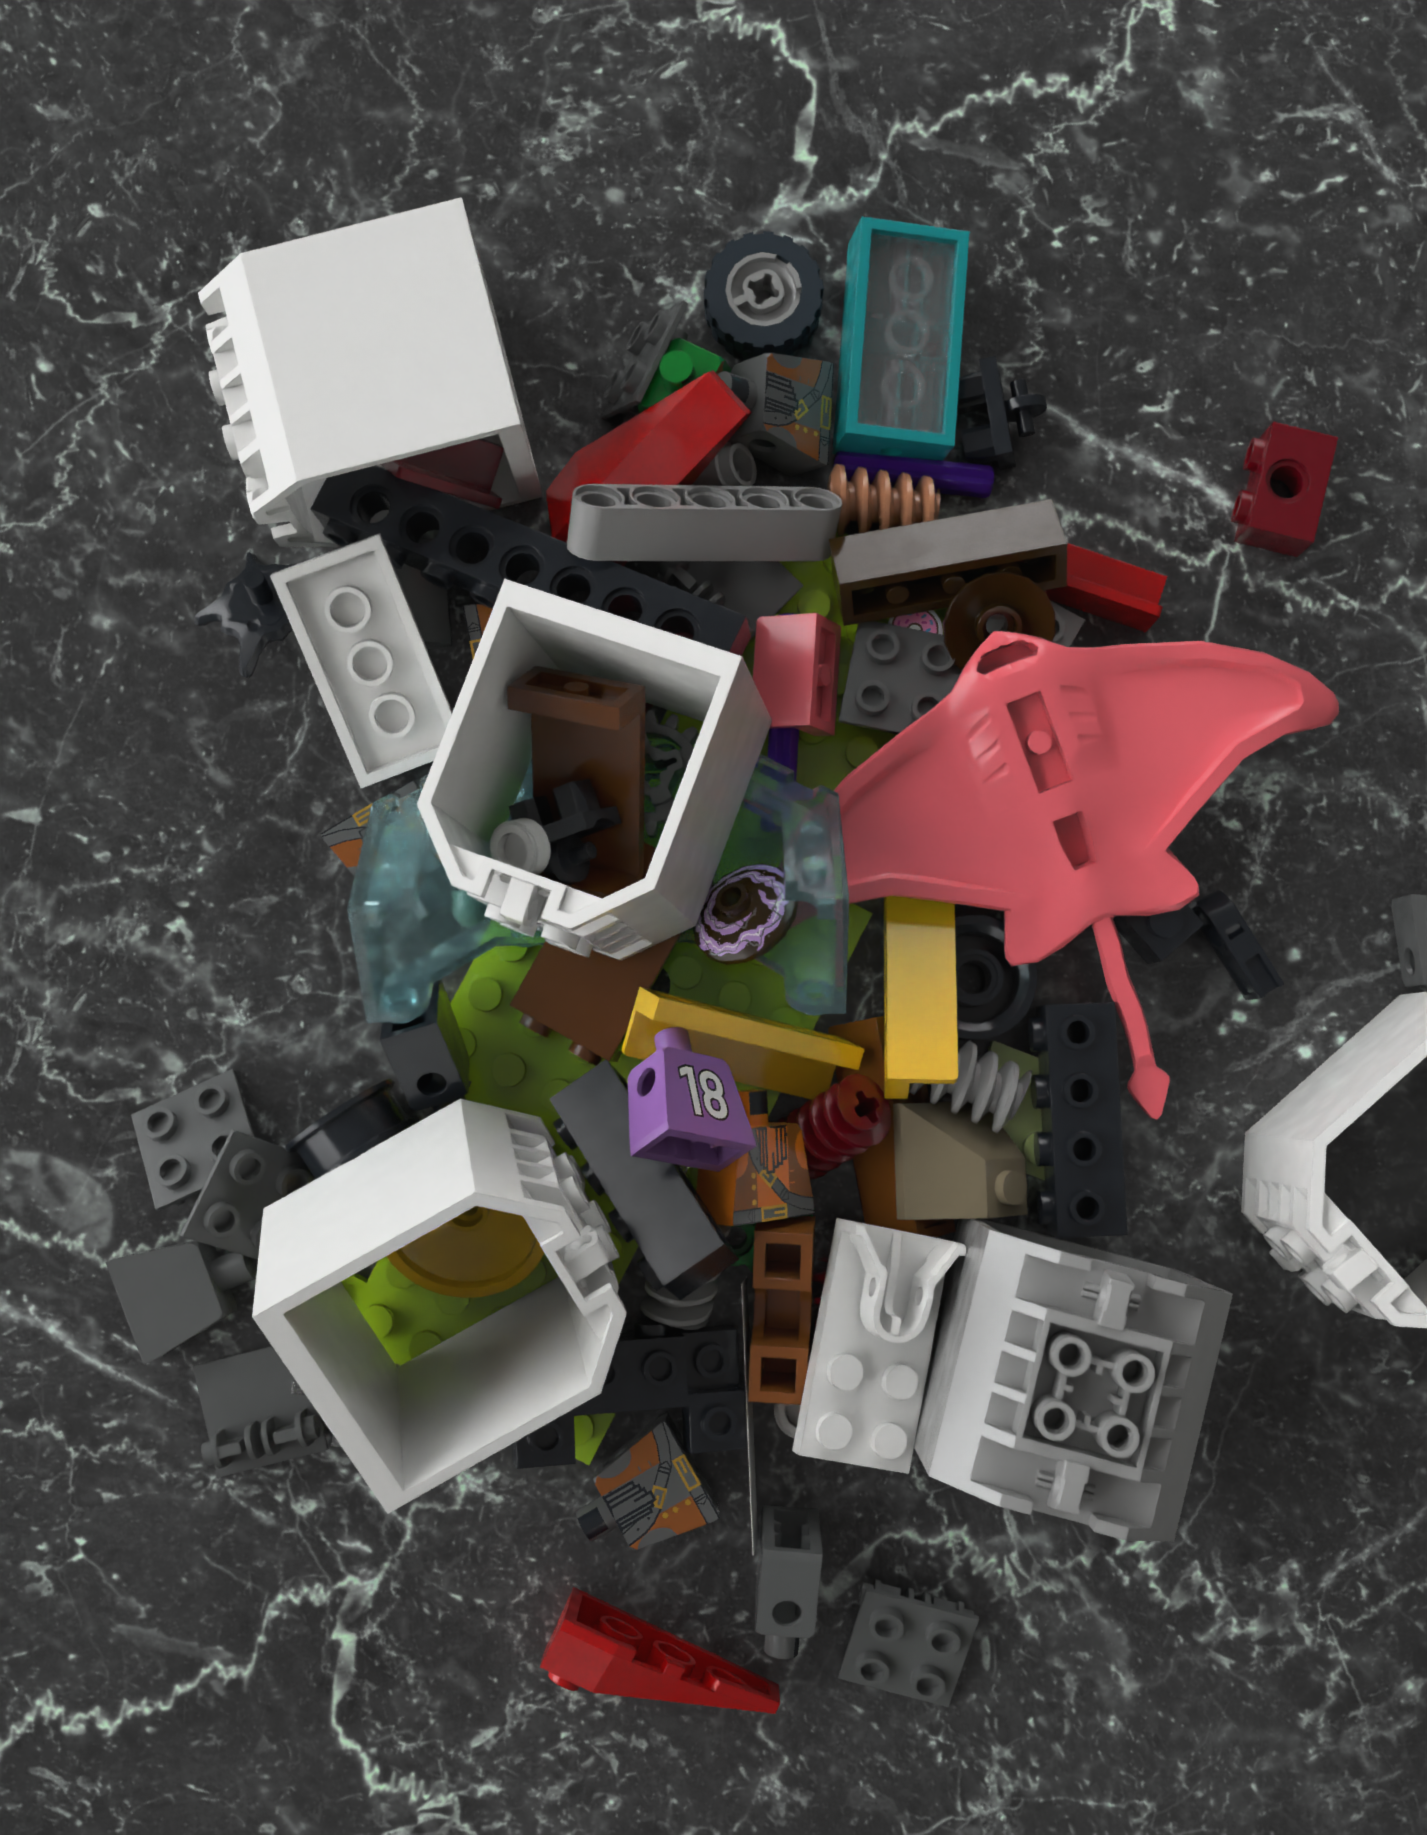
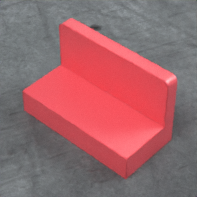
[753,613,841,736]

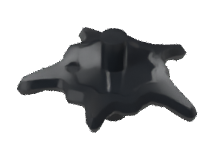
[194,552,299,679]

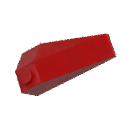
[546,370,752,566]
[540,1587,780,1714]

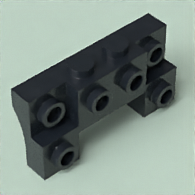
[512,1321,747,1469]

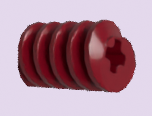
[778,1073,891,1180]

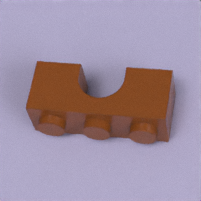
[748,1216,816,1405]

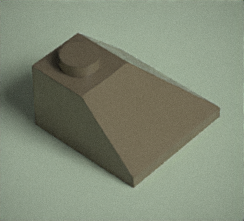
[893,1101,1028,1220]

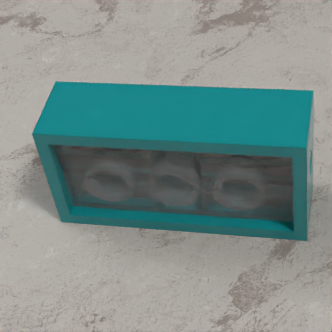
[832,216,970,461]

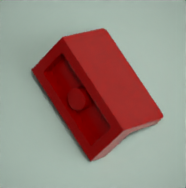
[1045,543,1168,632]

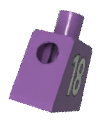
[627,1027,756,1172]

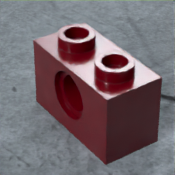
[1231,421,1338,557]

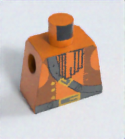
[696,1090,815,1226]

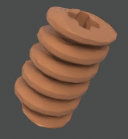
[826,464,940,536]

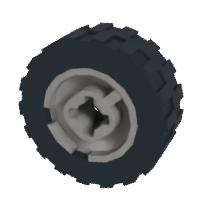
[704,231,824,361]

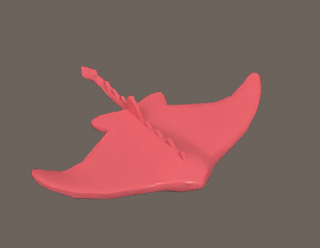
[781,631,1339,1120]

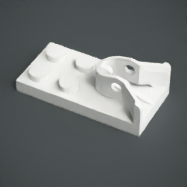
[270,533,452,788]
[792,1218,966,1474]

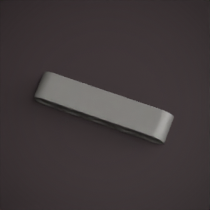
[567,484,842,561]

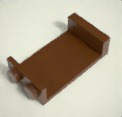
[507,666,646,898]
[510,842,715,1066]

